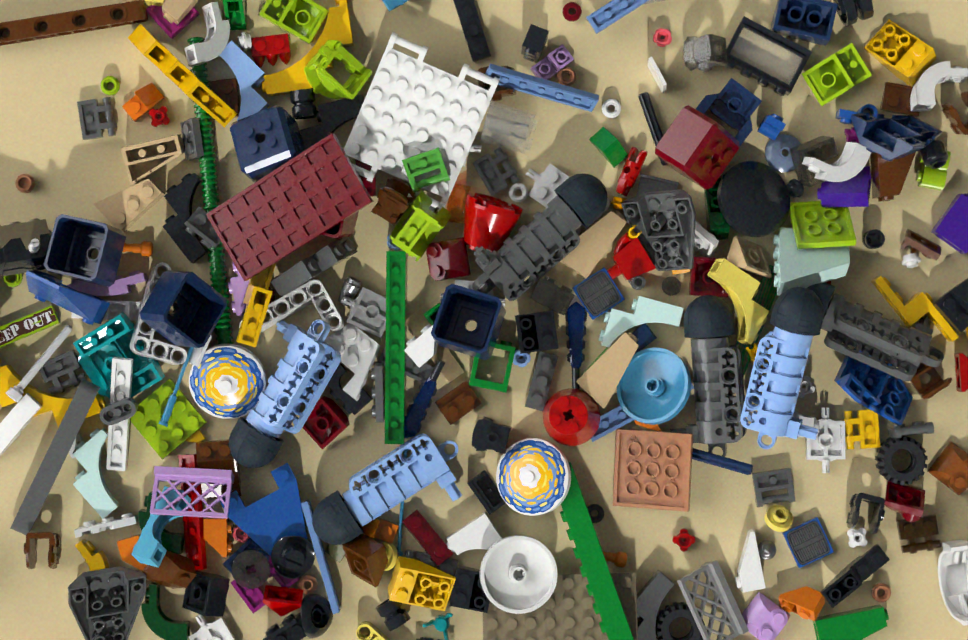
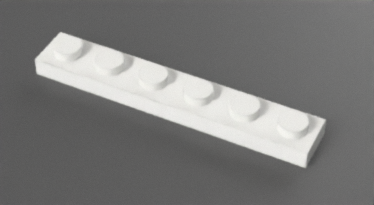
[106,357,133,471]

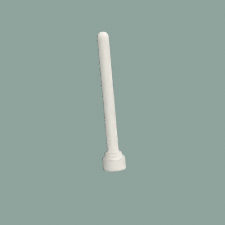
[6,325,72,403]

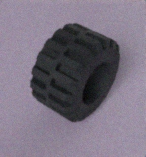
[875,436,928,485]
[655,602,705,640]

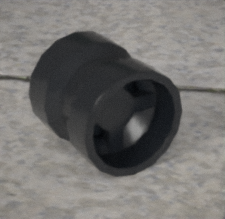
[862,229,885,249]

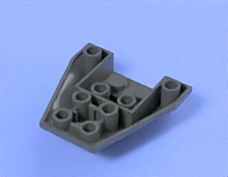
[621,189,696,271]
[68,566,146,640]

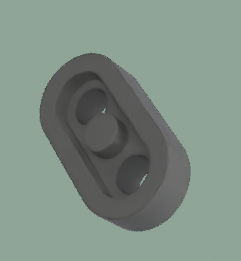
[99,397,138,425]

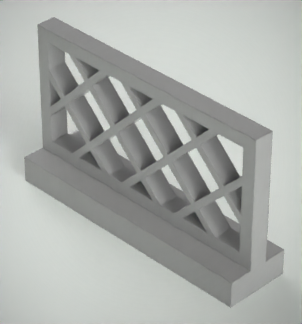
[677,560,749,640]

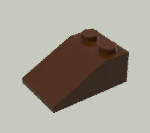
[196,439,242,499]

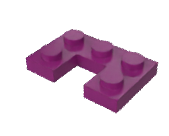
[231,555,300,614]

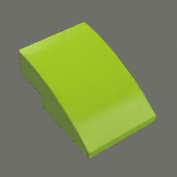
[258,0,329,44]
[802,43,872,107]

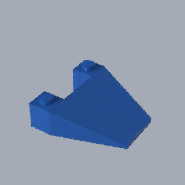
[26,270,110,325]
[220,463,307,556]

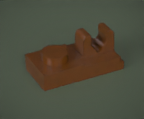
[901,229,941,261]

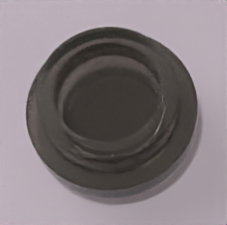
[662,277,681,296]

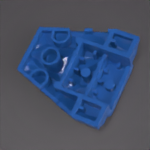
[834,348,913,426]

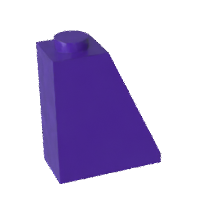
[817,166,871,207]
[931,193,968,254]

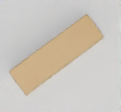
[406,310,464,383]

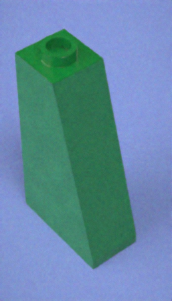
[813,604,889,640]

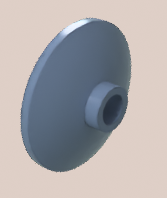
[765,134,803,173]

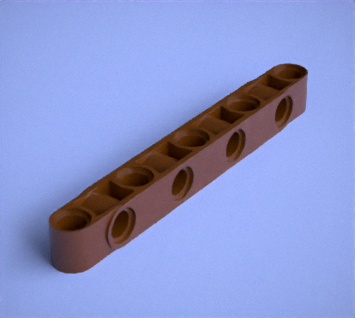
[0,0,148,46]

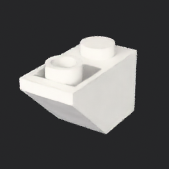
[404,324,437,368]

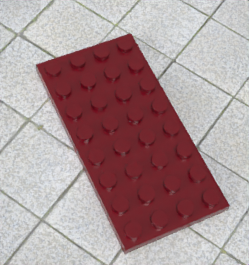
[206,133,374,281]

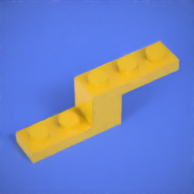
[236,263,276,348]
[871,276,959,342]

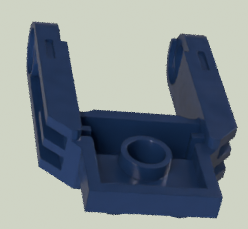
[696,78,762,146]

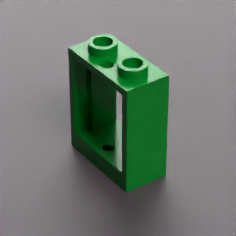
[469,340,516,393]

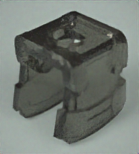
[683,34,727,73]

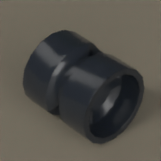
[290,89,317,120]
[376,599,411,631]

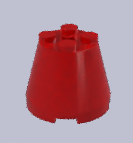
[464,193,523,252]
[543,388,601,446]

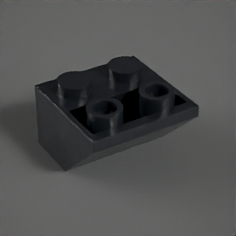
[515,310,559,354]
[450,565,490,613]

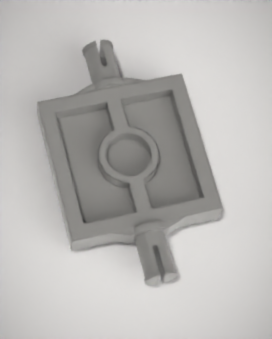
[341,286,386,338]

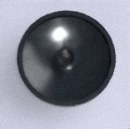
[717,161,790,237]

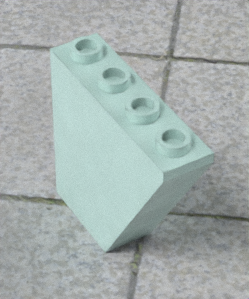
[773,227,850,296]

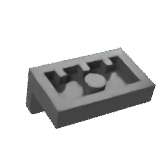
[184,207,221,249]

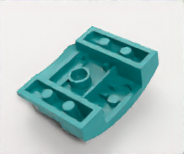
[73,312,165,399]

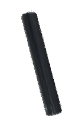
[638,92,668,166]

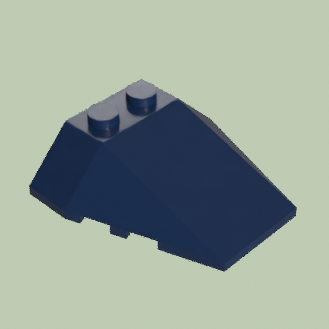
[851,113,942,161]

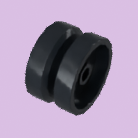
[833,0,874,26]

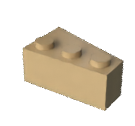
[121,134,184,186]
[94,179,165,233]

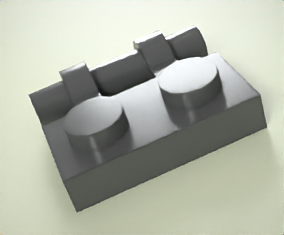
[77,97,117,140]
[473,147,520,196]
[39,350,87,395]

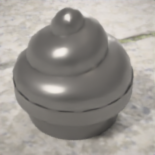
[758,540,776,560]

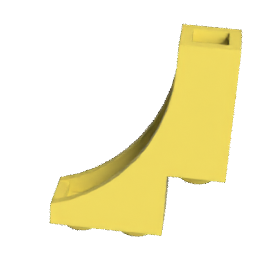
[707,258,769,345]

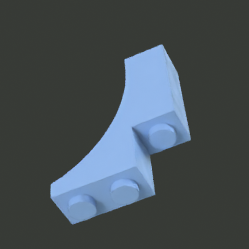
[220,40,269,121]

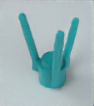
[423,613,453,640]

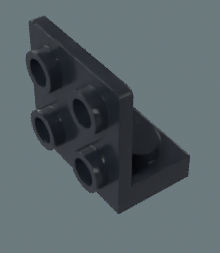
[263,613,306,640]

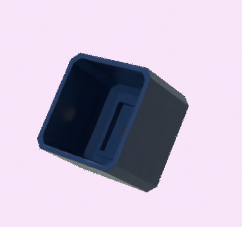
[230,105,305,183]
[44,214,126,287]
[140,270,227,348]
[431,284,506,360]

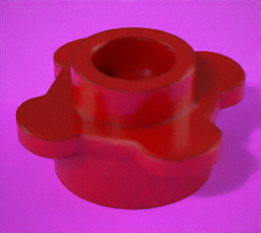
[149,106,170,127]
[672,528,695,552]

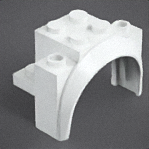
[938,539,968,626]

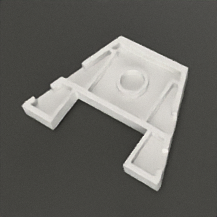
[324,323,381,401]

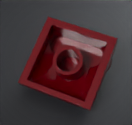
[426,237,471,281]
[689,257,729,298]
[302,396,350,450]
[884,481,925,522]

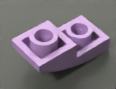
[530,44,574,80]

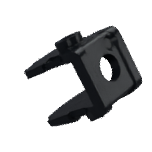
[472,416,512,454]
[846,493,885,534]

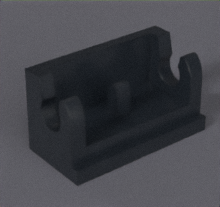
[467,470,505,515]

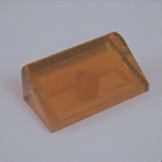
[447,184,471,225]

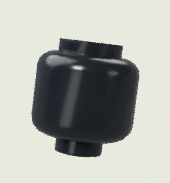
[920,140,948,169]

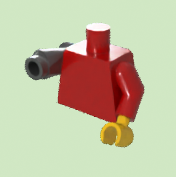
[607,225,656,290]

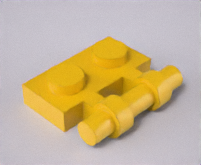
[843,409,880,449]

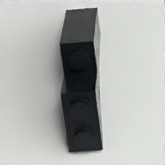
[300,94,364,150]
[163,173,208,264]

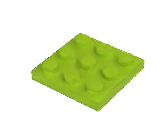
[789,201,856,249]
[130,378,207,459]

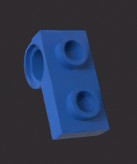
[835,104,878,124]
[757,113,786,140]

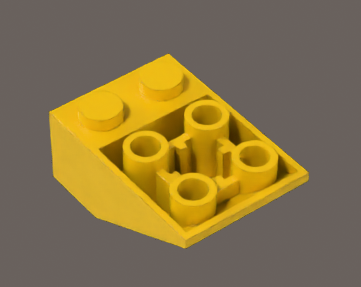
[864,19,937,87]
[388,556,456,611]

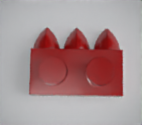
[251,33,291,68]

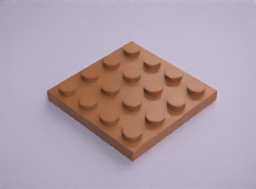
[613,429,693,512]

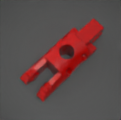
[616,147,648,196]

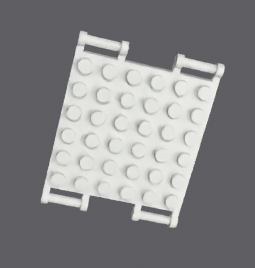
[344,32,500,211]

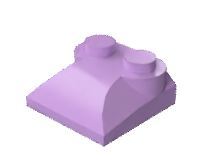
[742,592,790,640]

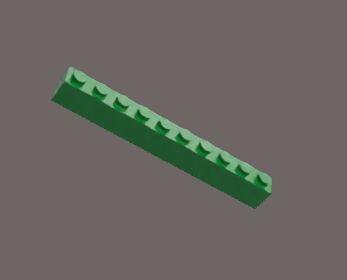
[560,462,634,640]

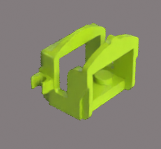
[304,40,372,100]
[389,190,451,262]

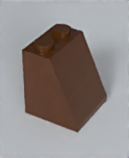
[870,152,916,202]

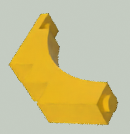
[262,0,354,97]
[128,24,237,128]
[0,359,106,428]

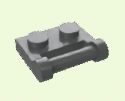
[888,421,934,438]
[752,468,795,508]

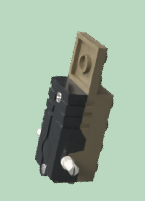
[0,218,52,276]

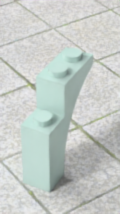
[598,296,684,347]
[73,427,120,519]

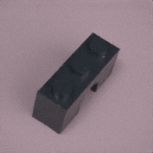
[521,24,549,62]
[319,357,373,415]

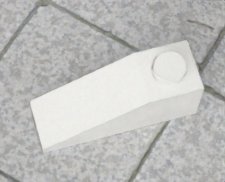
[735,529,766,593]

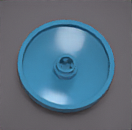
[617,347,691,425]

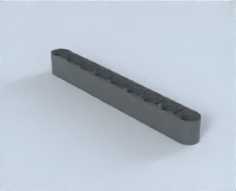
[10,379,100,535]

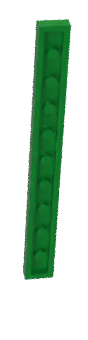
[385,251,406,444]

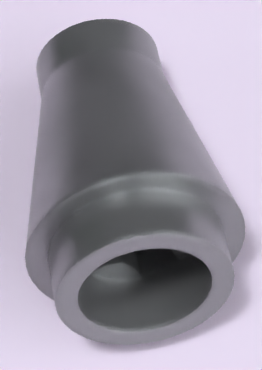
[338,276,362,306]

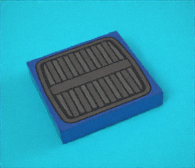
[572,267,625,320]
[782,517,834,568]

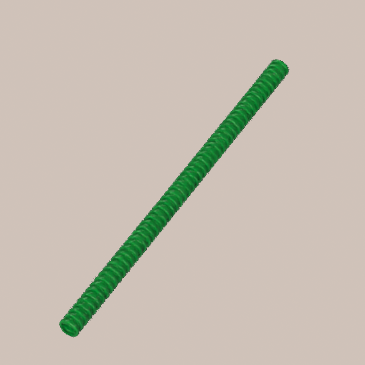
[187,37,234,345]

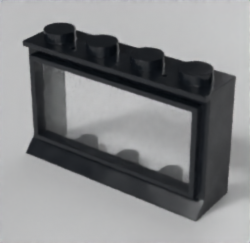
[720,16,812,96]

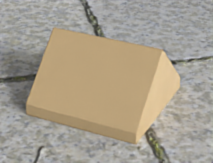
[726,236,772,278]

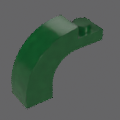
[138,491,185,555]
[141,582,190,640]

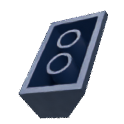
[770,0,838,46]

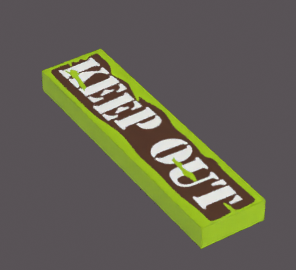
[0,305,60,348]

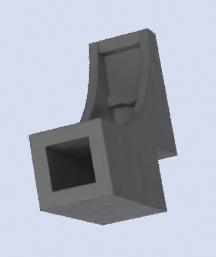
[271,236,358,297]
[637,570,675,640]

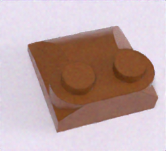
[927,441,968,495]

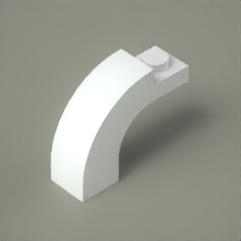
[184,2,230,67]
[910,61,968,111]
[802,142,871,182]

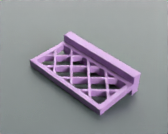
[150,466,234,519]

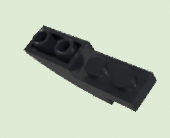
[820,544,890,608]

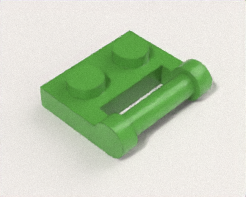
[402,147,450,192]

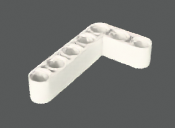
[130,262,187,365]
[239,280,344,333]

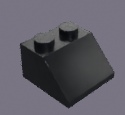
[182,571,230,617]

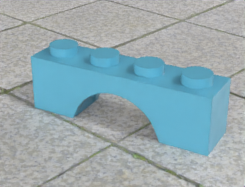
[131,486,192,568]

